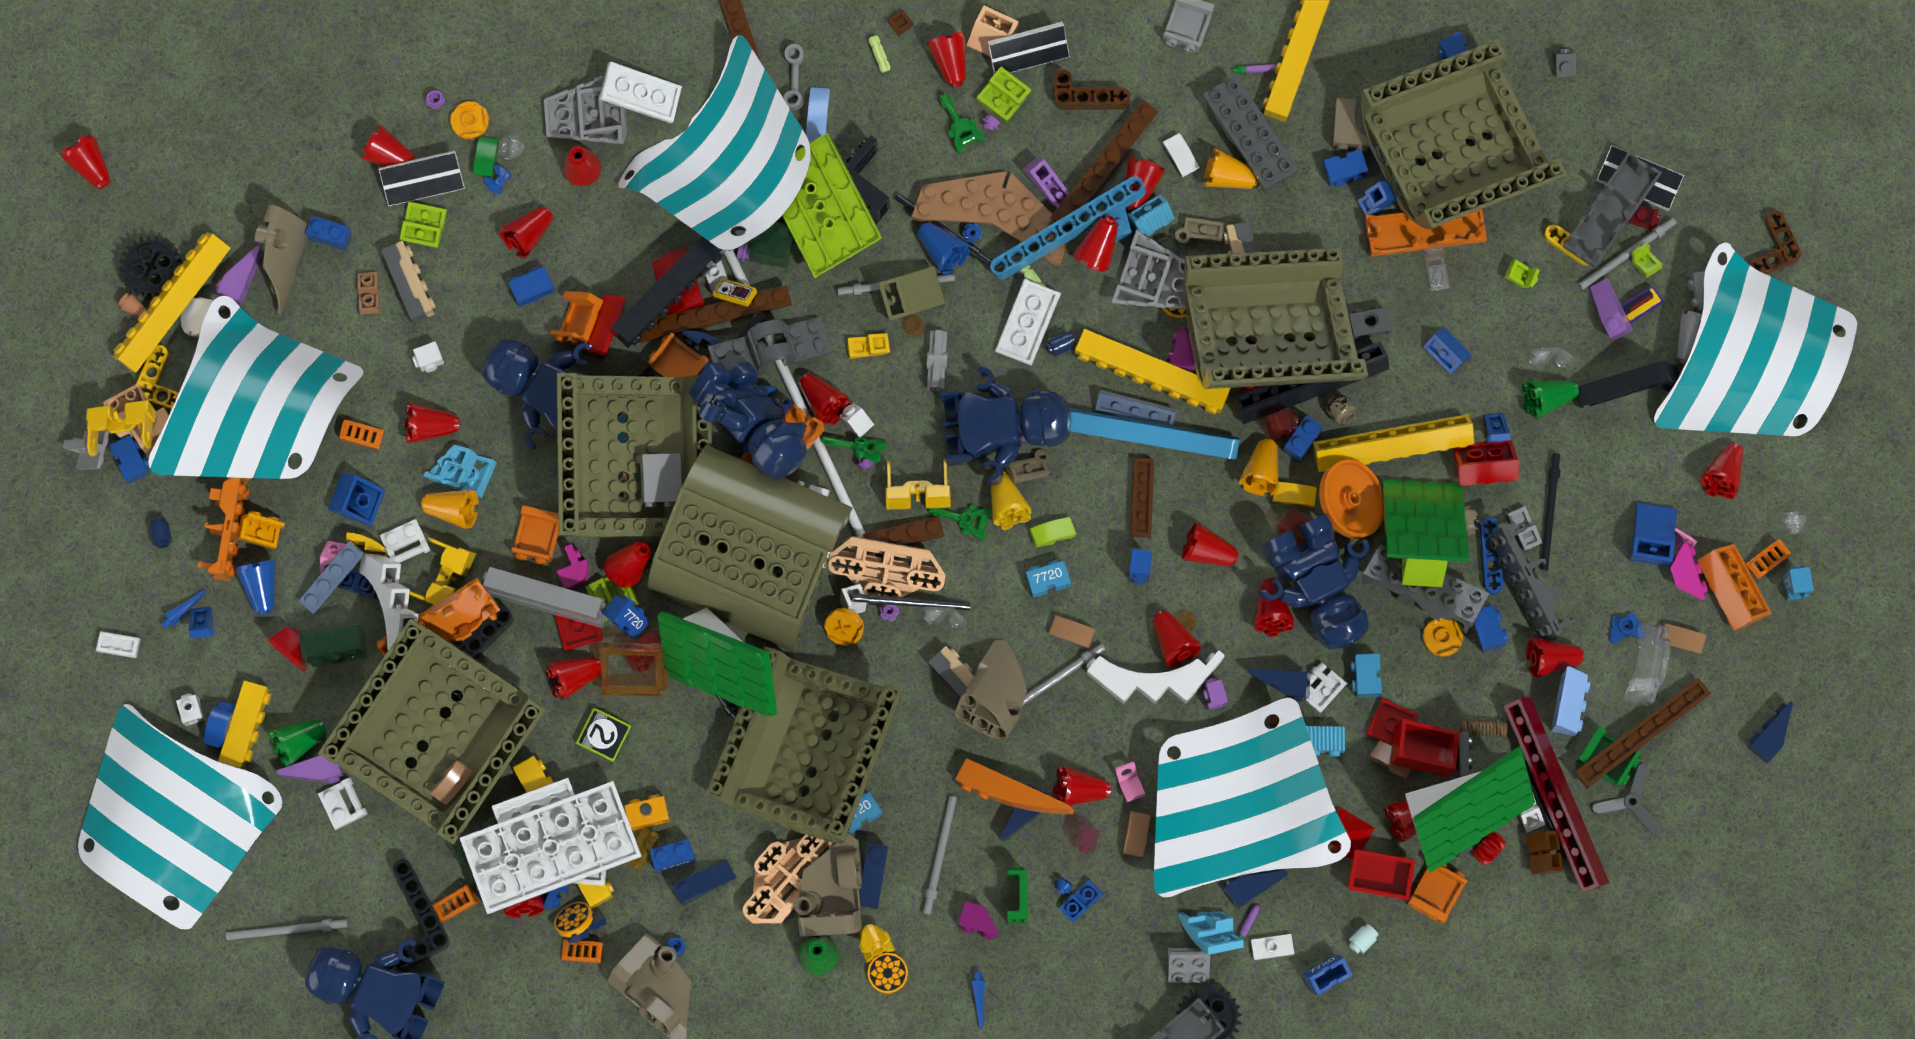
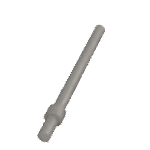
[1578,218,1677,290]
[837,273,955,295]
[1023,643,1106,705]
[923,796,957,915]
[226,919,348,940]

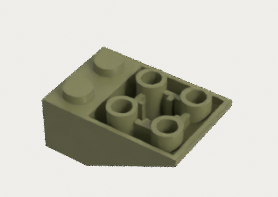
[878,266,945,321]

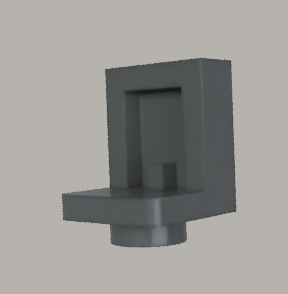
[1553,47,1576,77]

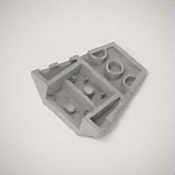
[544,76,628,144]
[1111,230,1186,309]

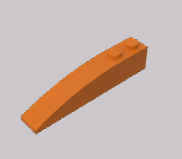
[955,758,1074,814]

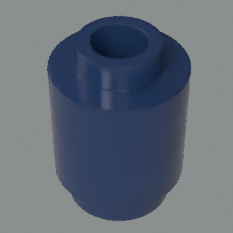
[1045,331,1076,357]
[149,518,173,548]

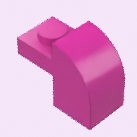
[557,544,590,590]

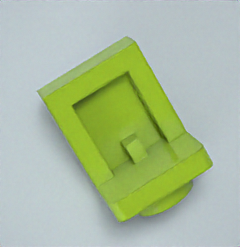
[1632,243,1662,278]
[1505,259,1540,288]

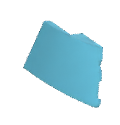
[424,445,497,498]
[1178,911,1244,955]

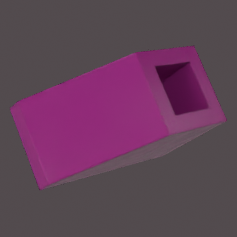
[1167,327,1195,373]
[958,901,998,940]

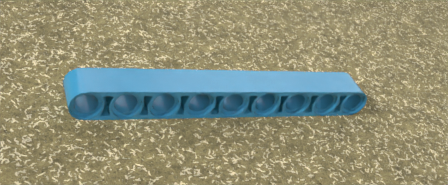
[990,177,1146,280]
[1069,409,1240,459]

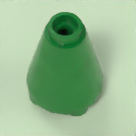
[1521,380,1579,419]
[267,719,327,767]
[798,935,839,976]

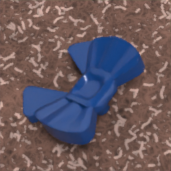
[484,166,512,194]

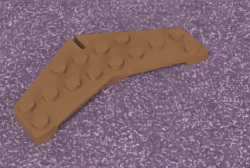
[911,171,1069,266]

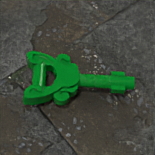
[940,93,985,154]
[822,436,887,463]
[929,505,992,541]

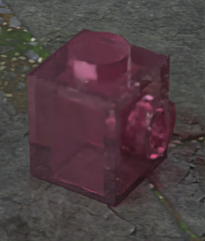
[1075,825,1100,854]

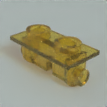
[626,827,660,872]

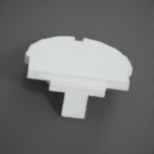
[180,297,214,336]

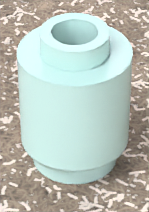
[1349,924,1379,954]

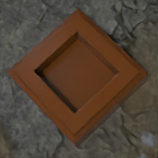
[887,9,914,36]

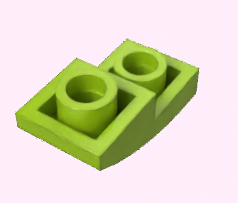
[1030,517,1076,548]

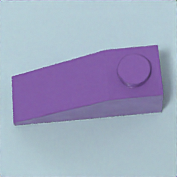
[1022,157,1069,209]
[216,246,263,305]
[1590,278,1633,339]
[276,756,344,784]

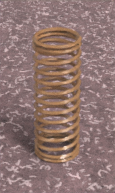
[1461,719,1507,737]

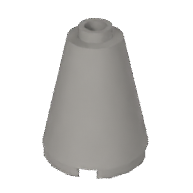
[1677,310,1702,365]

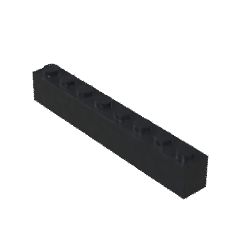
[611,229,737,348]
[1234,341,1389,425]

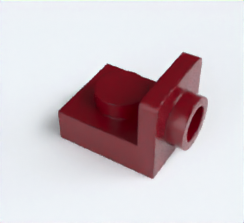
[1629,205,1661,230]

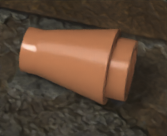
[118,293,147,318]

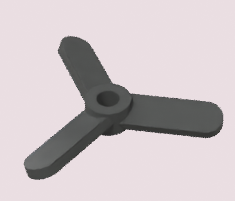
[1592,764,1662,834]

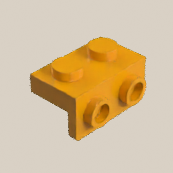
[237,511,285,549]

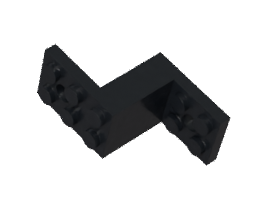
[845,135,890,225]

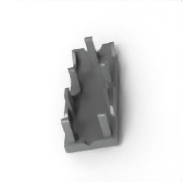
[1203,75,1299,194]
[1563,151,1662,269]
[1488,522,1576,640]
[1362,544,1489,633]
[1149,998,1226,1039]

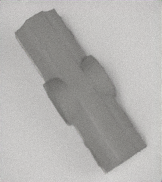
[927,330,947,391]

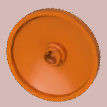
[1319,459,1384,539]

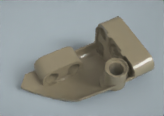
[255,205,308,314]
[955,640,1027,741]
[794,833,862,936]
[607,933,692,1039]

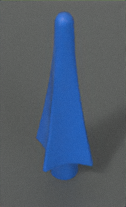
[161,590,206,629]
[971,972,986,1029]

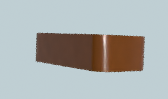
[1054,69,1130,110]

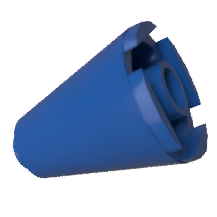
[918,222,970,275]
[236,560,275,615]

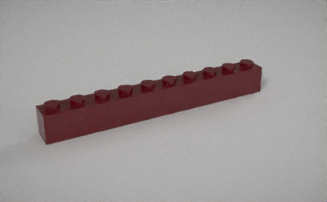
[1504,697,1609,893]

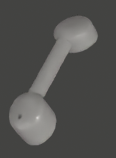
[783,44,805,111]

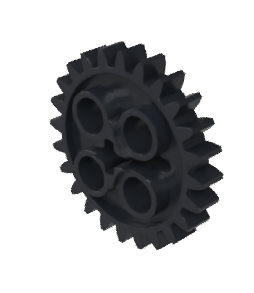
[119,235,182,299]
[1176,984,1242,1039]

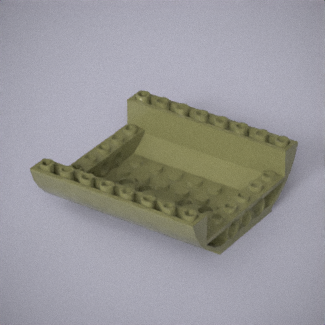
[1361,39,1568,229]
[1184,248,1368,389]
[557,373,712,537]
[648,445,853,653]
[318,619,545,845]
[705,647,904,844]

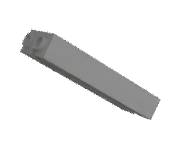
[482,567,607,628]

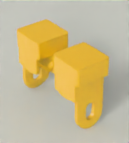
[86,400,156,457]
[885,459,951,510]
[409,537,476,605]

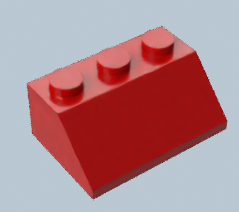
[652,247,704,316]
[582,295,626,360]
[1453,439,1519,486]

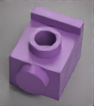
[1203,678,1228,711]

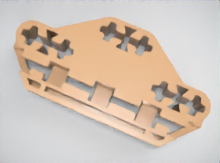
[827,536,945,597]
[743,835,833,924]

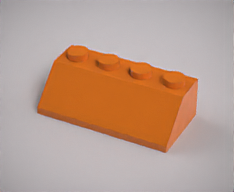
[1697,544,1772,631]

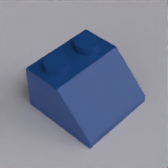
[328,473,385,526]
[1474,606,1509,653]

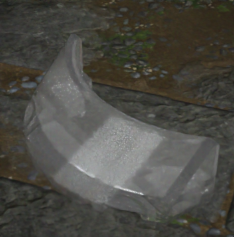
[1623,623,1670,706]

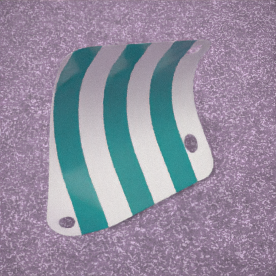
[619,35,811,250]
[1654,243,1857,436]
[148,296,363,479]
[1154,698,1351,897]
[78,704,282,930]

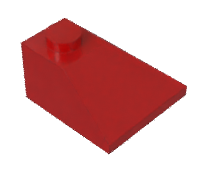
[268,627,307,673]
[1328,807,1375,861]

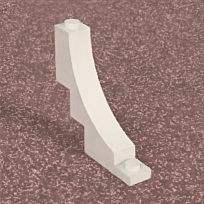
[360,553,419,650]
[1086,651,1225,704]

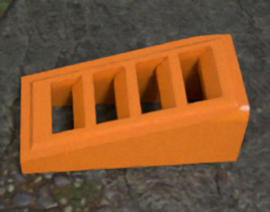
[339,420,384,450]
[1746,539,1791,580]
[433,885,480,922]
[561,940,604,964]

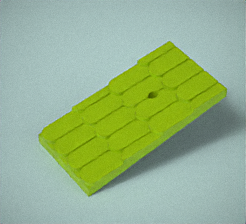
[783,133,883,278]

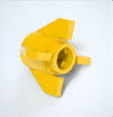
[859,924,895,963]

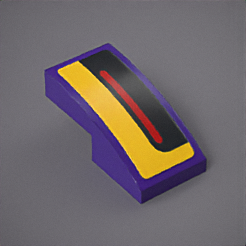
[1622,286,1664,324]

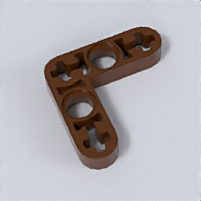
[1749,210,1801,275]

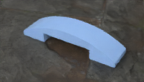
[806,87,830,143]

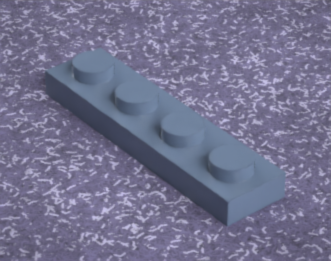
[1095,390,1177,426]
[299,541,365,614]

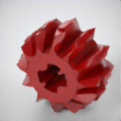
[1472,831,1506,865]

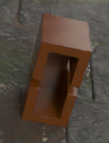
[1526,831,1563,875]

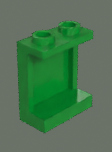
[1576,726,1641,788]
[1007,867,1028,924]

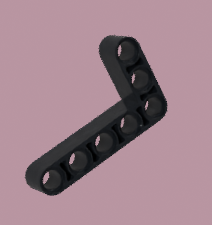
[1577,361,1680,408]
[452,607,513,701]
[393,859,450,970]

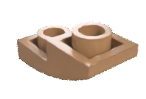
[358,272,380,315]
[1049,615,1096,648]
[1660,623,1707,654]
[1370,741,1413,779]
[430,760,473,805]
[1123,811,1150,857]

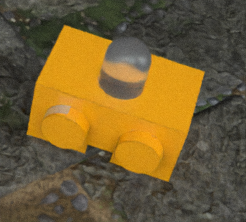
[624,794,670,831]

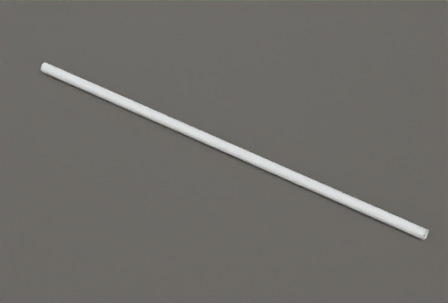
[724,249,876,556]

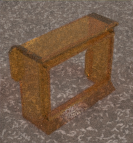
[600,642,669,696]

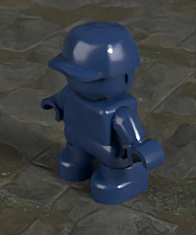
[482,339,594,449]
[688,362,807,479]
[939,367,1071,486]
[1259,513,1369,650]
[305,940,445,1039]

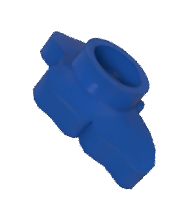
[1609,613,1647,643]

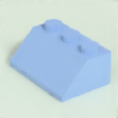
[1551,666,1590,736]

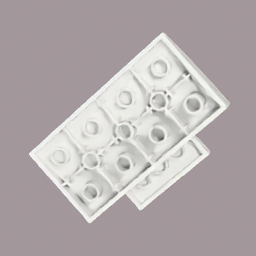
[460,778,642,914]

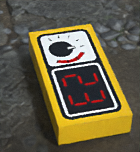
[713,278,757,307]

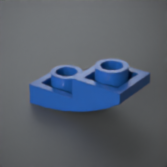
[1059,879,1104,922]

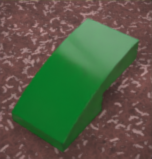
[473,137,499,177]

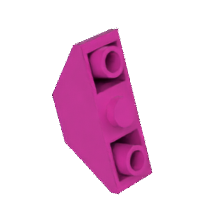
[1670,539,1708,600]

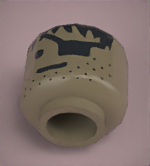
[1326,395,1356,424]
[1465,506,1480,537]

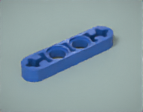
[1480,517,1503,595]

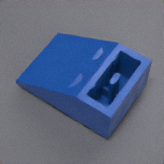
[1629,503,1677,567]

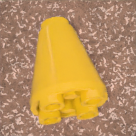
[991,472,1031,530]

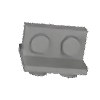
[63,430,109,470]
[1168,948,1210,983]

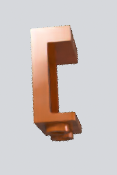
[550,291,603,345]
[648,333,709,377]
[511,505,559,565]
[1407,864,1468,925]

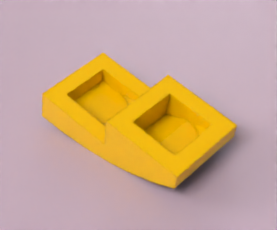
[846,333,890,359]
[1272,482,1317,507]
[346,532,387,555]

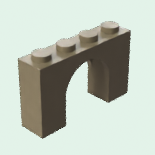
[1332,98,1371,153]

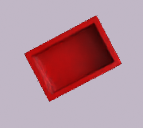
[1390,719,1459,777]
[1347,848,1416,900]

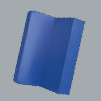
[1423,328,1472,374]

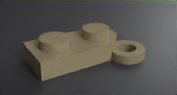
[1175,217,1224,244]
[1006,449,1050,484]

